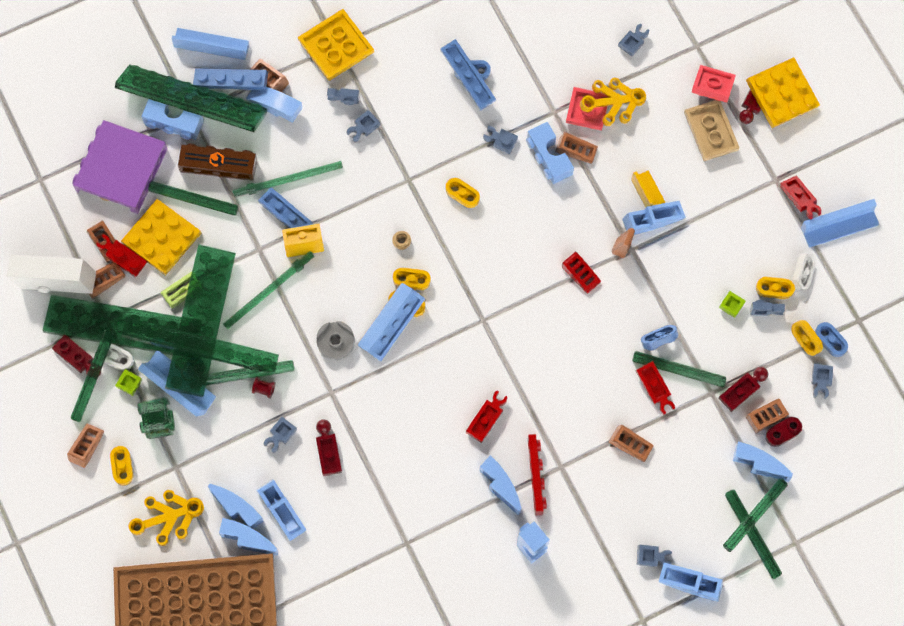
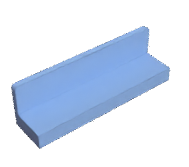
[171,28,249,60]
[801,199,879,247]
[358,283,425,361]
[138,351,216,417]

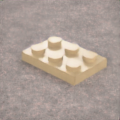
[684,100,740,161]

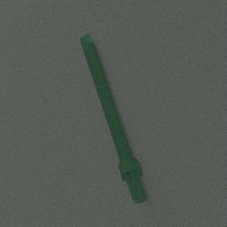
[232,161,343,197]
[223,251,315,330]

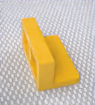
[631,170,665,207]
[282,224,324,257]

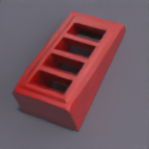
[562,251,601,294]

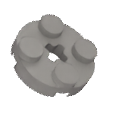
[316,321,355,361]

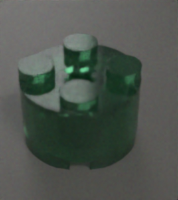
[137,397,175,440]

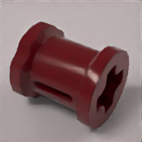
[252,377,276,399]

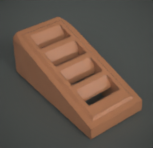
[250,59,289,92]
[555,132,598,164]
[86,220,115,262]
[611,228,635,258]
[88,262,125,299]
[746,398,789,434]
[67,423,104,468]
[609,425,654,462]

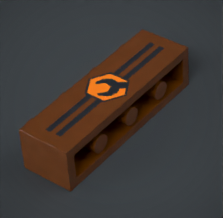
[178,143,257,181]

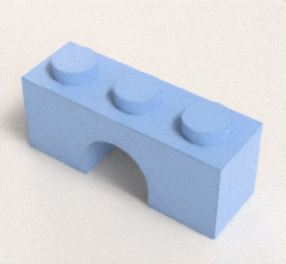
[142,97,204,140]
[526,122,574,184]
[517,521,550,564]

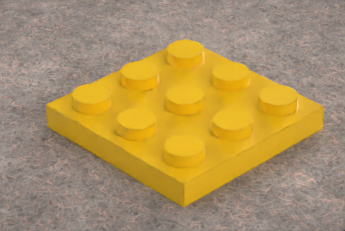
[298,9,374,81]
[746,57,820,128]
[121,199,202,276]

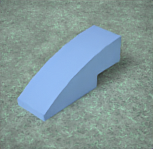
[246,87,302,123]
[622,201,686,235]
[733,441,793,482]
[480,455,522,515]
[256,479,306,541]
[208,484,264,529]
[219,518,278,556]
[659,563,723,602]

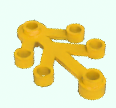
[580,77,646,126]
[128,490,204,546]

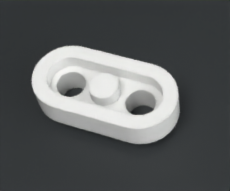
[792,253,815,290]
[96,342,134,371]

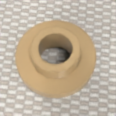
[392,231,411,250]

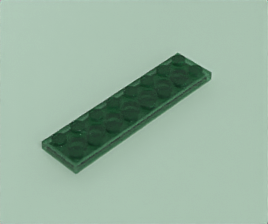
[115,64,267,132]
[165,244,236,397]
[42,295,202,358]

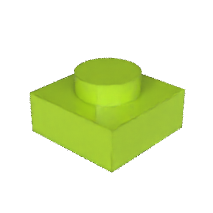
[719,291,746,318]
[115,369,143,396]

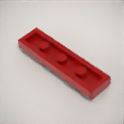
[527,434,547,516]

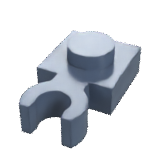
[618,23,650,57]
[327,88,360,105]
[346,110,381,142]
[483,126,518,154]
[750,300,785,316]
[811,364,833,399]
[264,417,297,453]
[636,544,672,567]

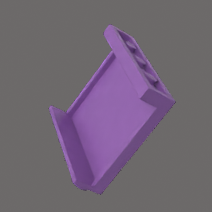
[72,120,168,214]

